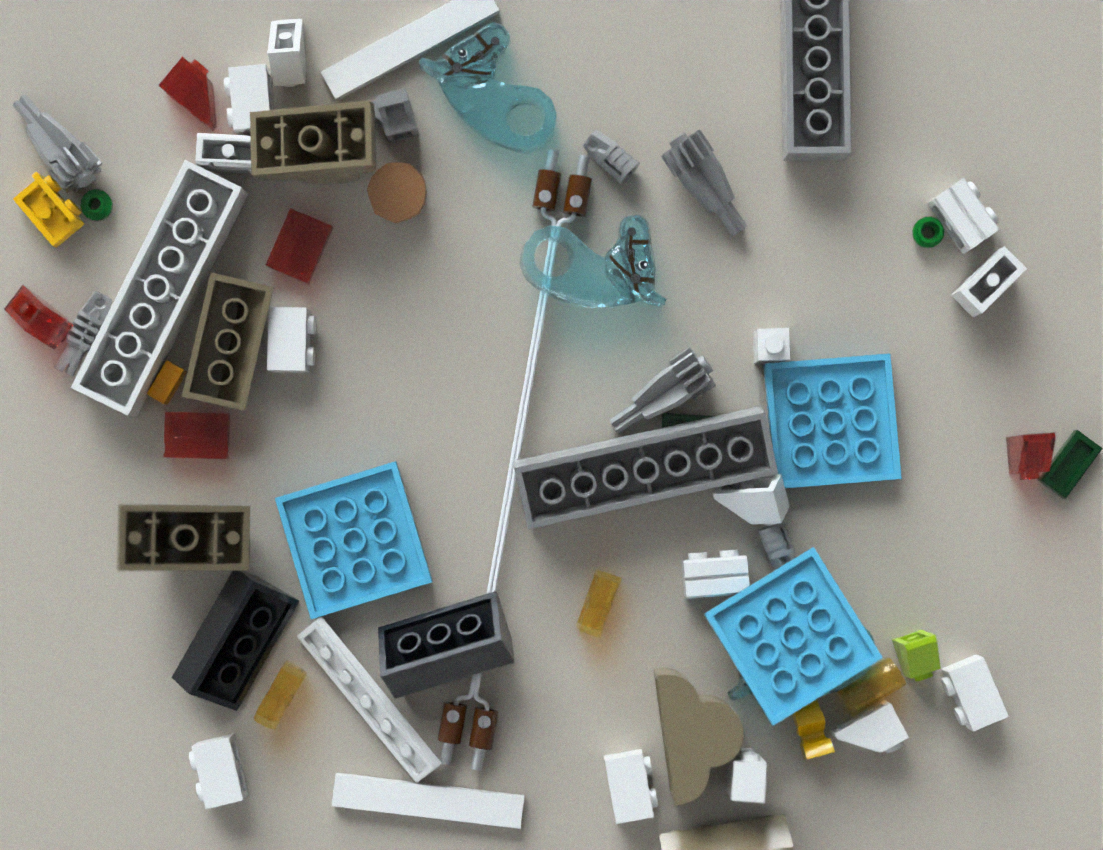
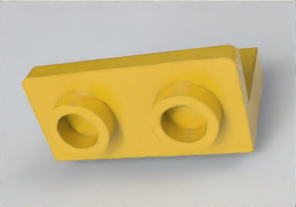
[13,172,85,248]

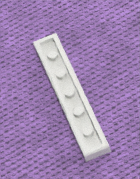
[321,0,500,101]
[297,616,441,783]
[332,773,524,829]

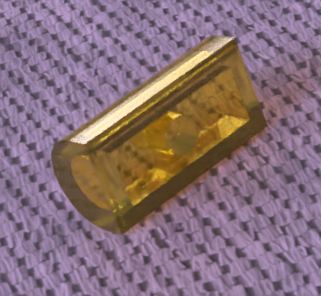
[576,569,622,638]
[834,657,906,717]
[254,660,307,730]

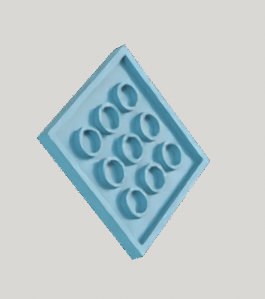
[764,353,902,488]
[275,461,433,619]
[704,547,883,726]

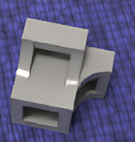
[372,88,419,143]

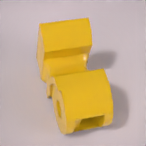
[792,699,835,760]

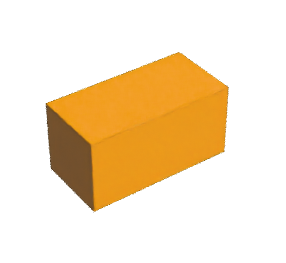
[147,360,187,405]

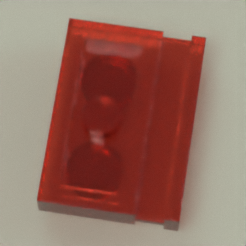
[266,208,334,285]
[163,412,230,459]

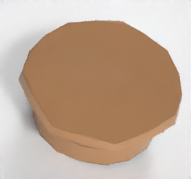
[367,162,427,224]

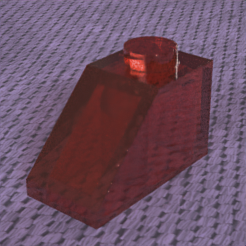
[158,56,217,131]
[4,285,73,350]
[1006,432,1056,480]

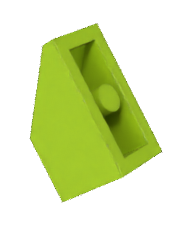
[892,630,941,681]

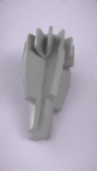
[13,95,103,193]
[661,130,747,236]
[610,347,716,433]

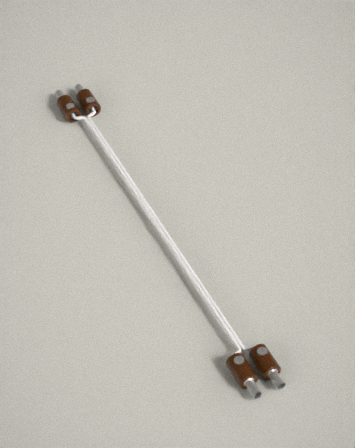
[437,149,592,771]

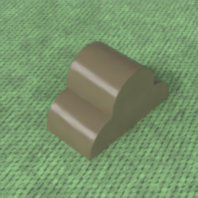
[250,100,376,184]
[117,505,250,571]
[653,668,744,806]

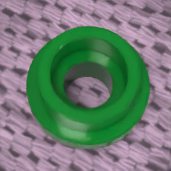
[80,189,113,221]
[912,216,944,248]

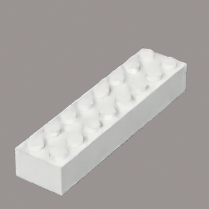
[71,160,249,418]

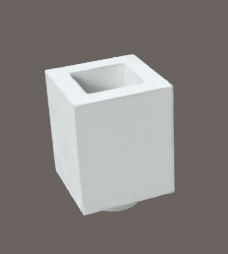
[753,328,790,364]

